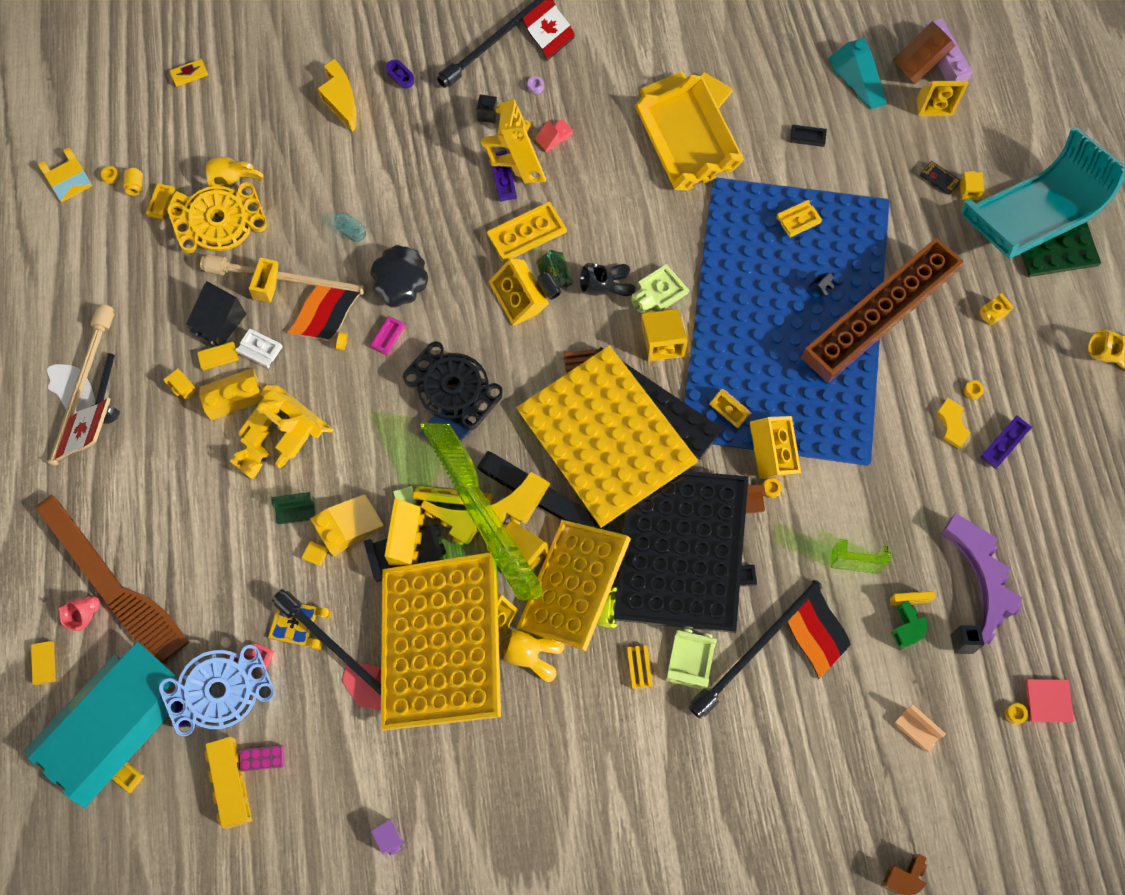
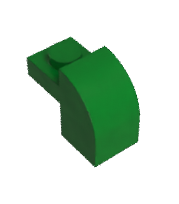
[891,601,927,650]

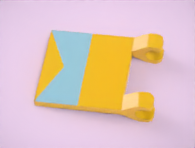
[38,147,93,203]

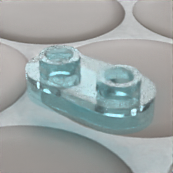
[334,213,366,242]

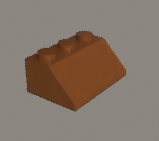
[893,21,956,84]

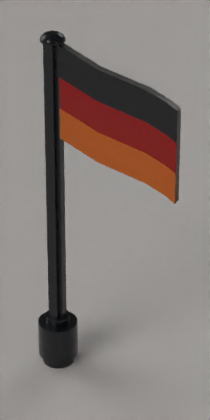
[688,580,851,719]

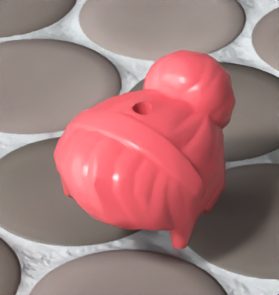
[58,596,100,631]

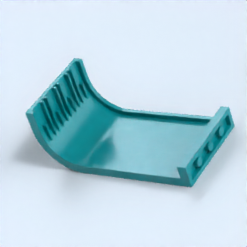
[961,126,1125,259]

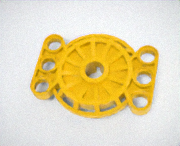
[168,182,267,253]

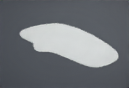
[47,364,95,414]

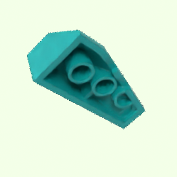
[829,38,887,109]

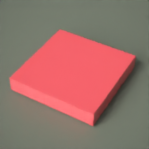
[1025,679,1074,723]

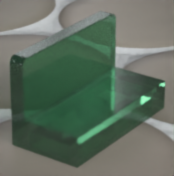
[536,250,573,287]
[271,492,315,525]

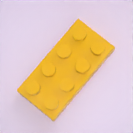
[486,201,567,263]

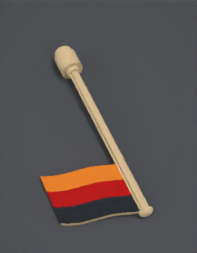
[200,255,366,341]

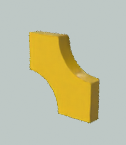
[937,398,971,449]

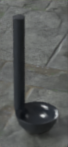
[92,353,120,424]

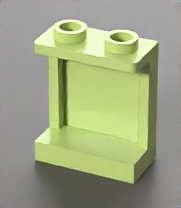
[666,628,717,689]

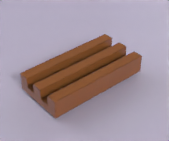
[564,349,598,372]

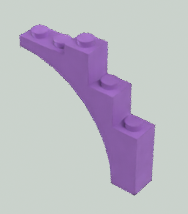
[941,513,1022,644]

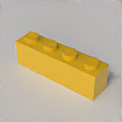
[204,737,252,829]

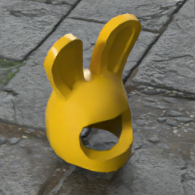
[206,157,264,187]
[1088,329,1125,370]
[501,630,564,682]

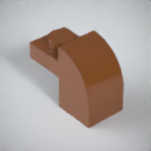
[881,854,927,895]

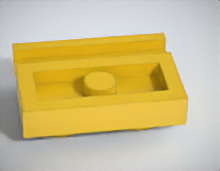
[776,200,822,237]

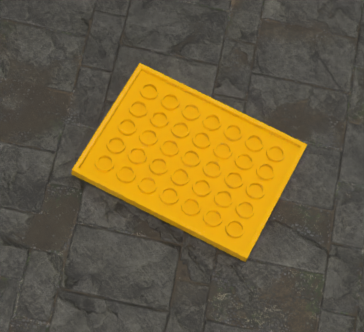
[516,345,698,528]
[381,552,501,731]

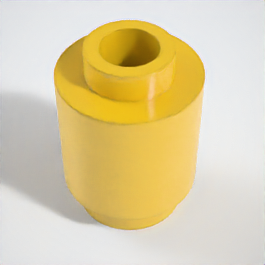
[123,168,143,196]

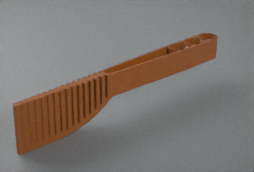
[35,494,190,663]

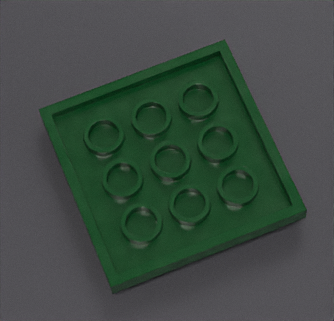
[1021,222,1101,277]

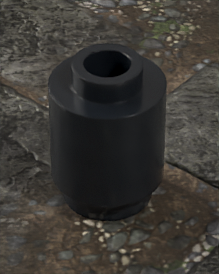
[536,272,562,300]

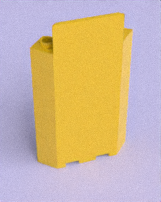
[635,71,744,191]

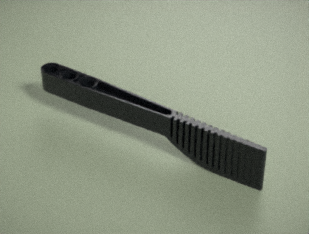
[477,451,624,576]

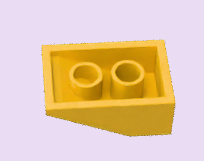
[916,81,969,116]
[310,494,384,557]

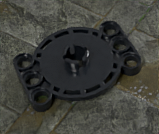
[403,341,503,430]

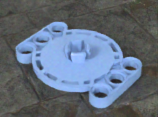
[159,644,274,736]

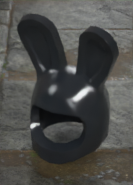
[580,263,636,297]

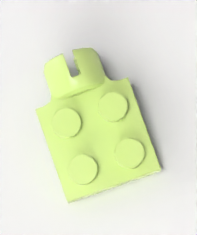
[631,264,689,313]

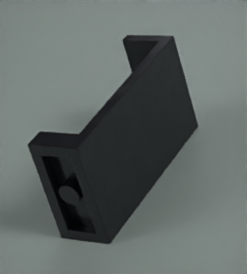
[364,520,447,582]

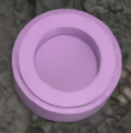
[527,76,544,94]

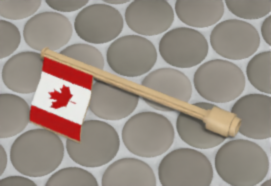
[47,304,114,466]

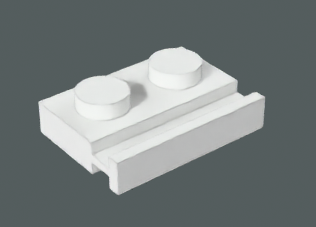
[235,328,283,369]

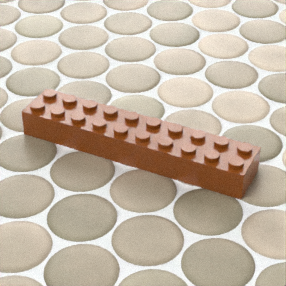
[801,237,964,383]

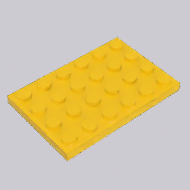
[517,520,631,651]

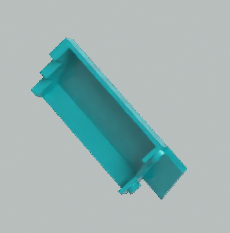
[24,641,178,809]

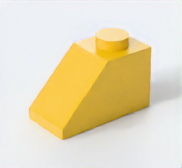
[249,258,278,303]

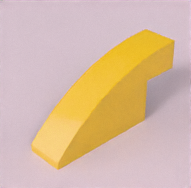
[318,59,357,132]

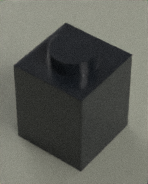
[476,94,498,123]
[950,625,984,654]

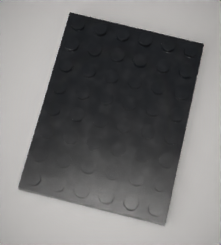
[614,471,749,633]

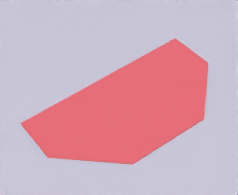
[342,663,381,710]

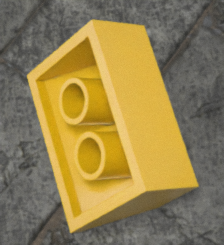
[488,259,549,325]
[200,368,264,421]
[750,416,801,479]
[385,499,425,567]

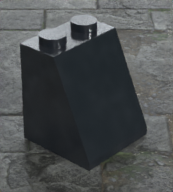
[186,281,246,347]

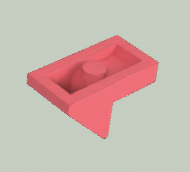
[535,119,573,153]

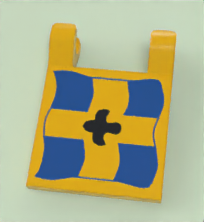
[268,604,331,650]

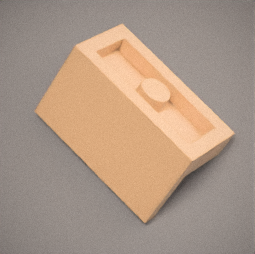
[894,705,946,752]

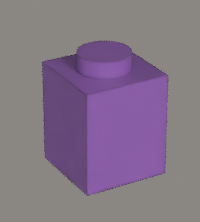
[371,820,405,856]

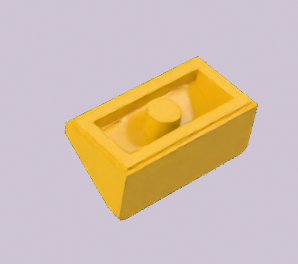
[709,389,752,429]

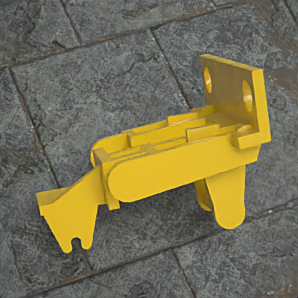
[480,99,546,184]
[230,385,334,479]

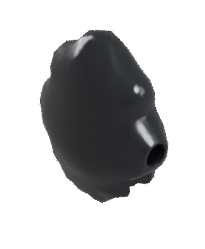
[370,245,428,308]

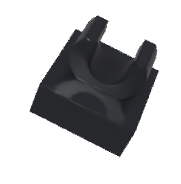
[808,272,834,296]

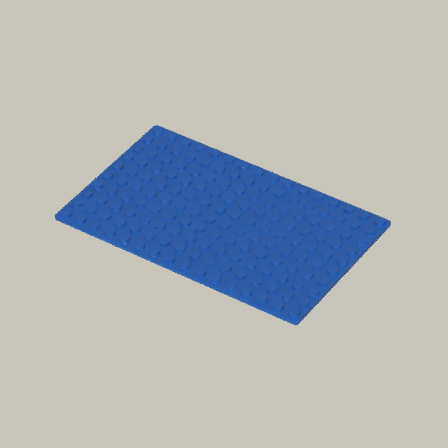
[684,178,889,466]

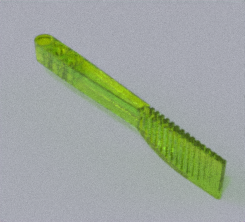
[420,423,543,601]

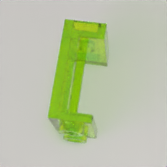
[831,539,891,574]

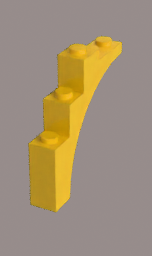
[420,472,550,545]

